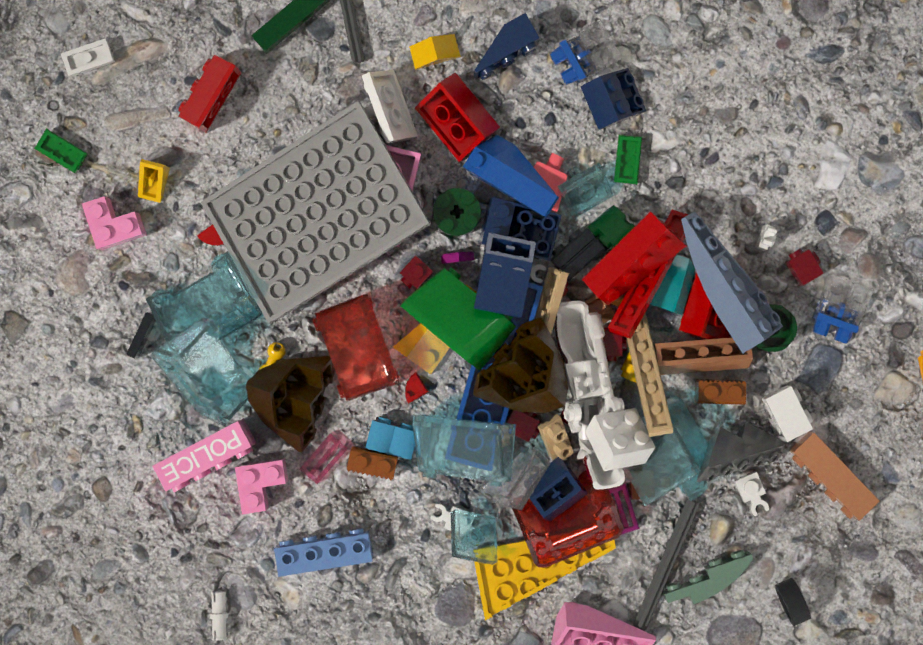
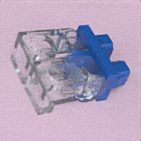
[550,19,622,85]
[812,274,874,344]

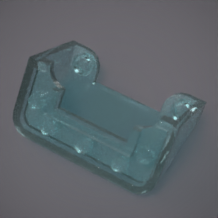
[146,251,262,358]
[151,317,256,426]
[639,395,716,501]
[412,414,516,486]

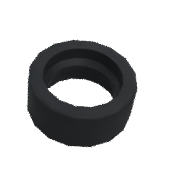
[775,578,811,626]

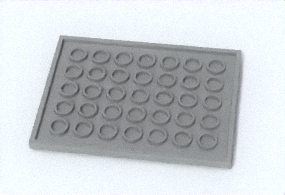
[201,101,431,324]

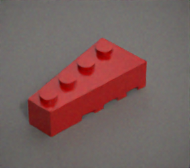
[582,211,687,305]

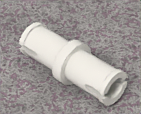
[210,591,228,640]

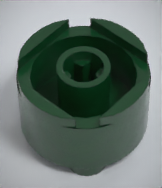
[433,188,481,237]
[587,205,635,252]
[755,304,797,352]

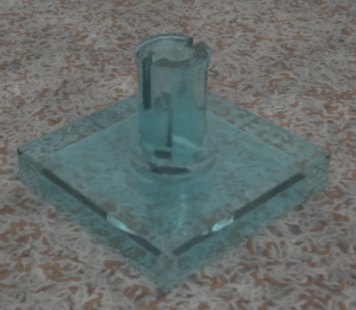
[557,162,614,219]
[450,509,498,565]

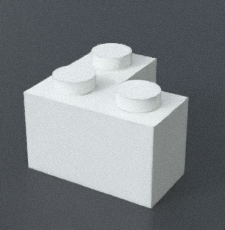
[761,385,813,442]

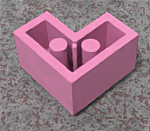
[82,196,147,250]
[235,458,288,515]

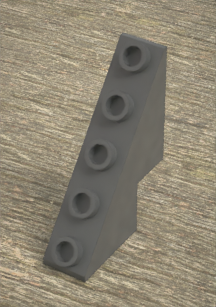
[697,421,786,482]

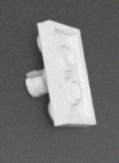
[362,70,418,143]

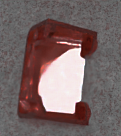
[312,293,401,401]
[509,470,623,568]

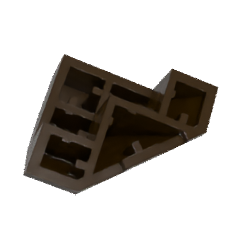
[473,317,568,413]
[246,356,334,453]

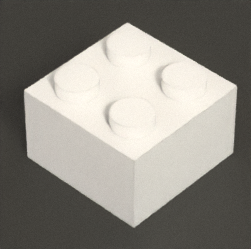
[585,408,656,471]

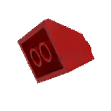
[178,55,242,133]
[415,72,500,162]
[679,272,731,340]

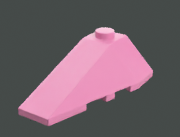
[551,602,656,645]

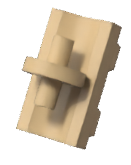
[538,414,574,460]

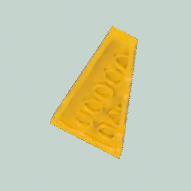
[472,524,616,620]

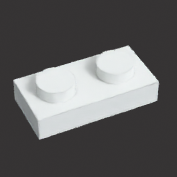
[61,38,115,77]

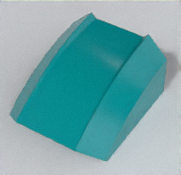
[650,255,695,315]

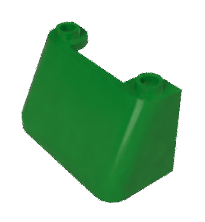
[400,268,516,371]

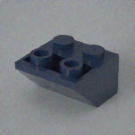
[580,68,646,130]
[523,457,588,522]

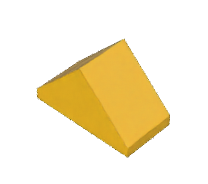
[409,34,461,70]
[138,159,170,203]

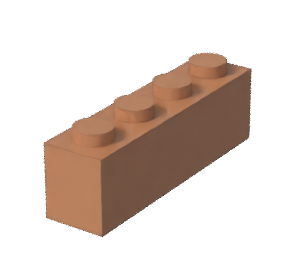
[654,338,753,375]
[789,431,880,521]

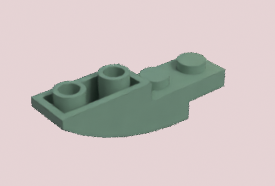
[663,550,753,604]

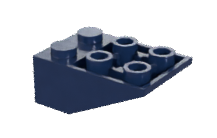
[474,12,539,80]
[478,197,562,261]
[474,233,536,318]

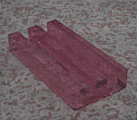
[300,433,348,484]

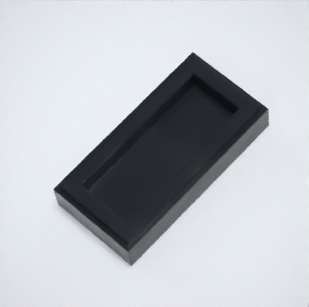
[127,312,159,359]

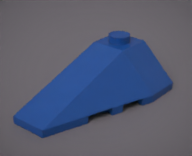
[463,135,559,218]

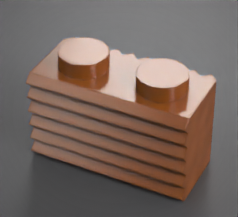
[694,379,746,405]
[347,446,398,481]

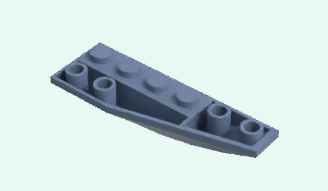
[681,212,783,354]

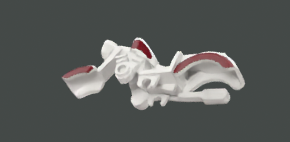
[555,301,625,490]

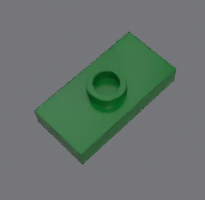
[34,128,88,174]
[613,135,642,185]

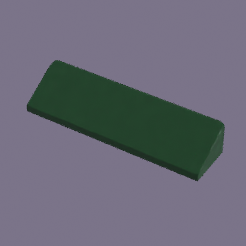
[251,0,331,54]

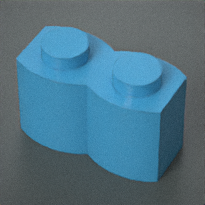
[365,417,418,460]

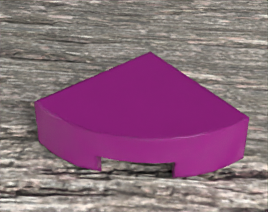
[441,251,475,264]

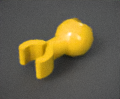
[259,342,286,369]

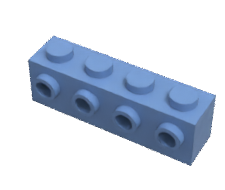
[274,528,374,577]

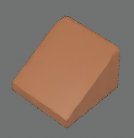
[584,295,615,324]

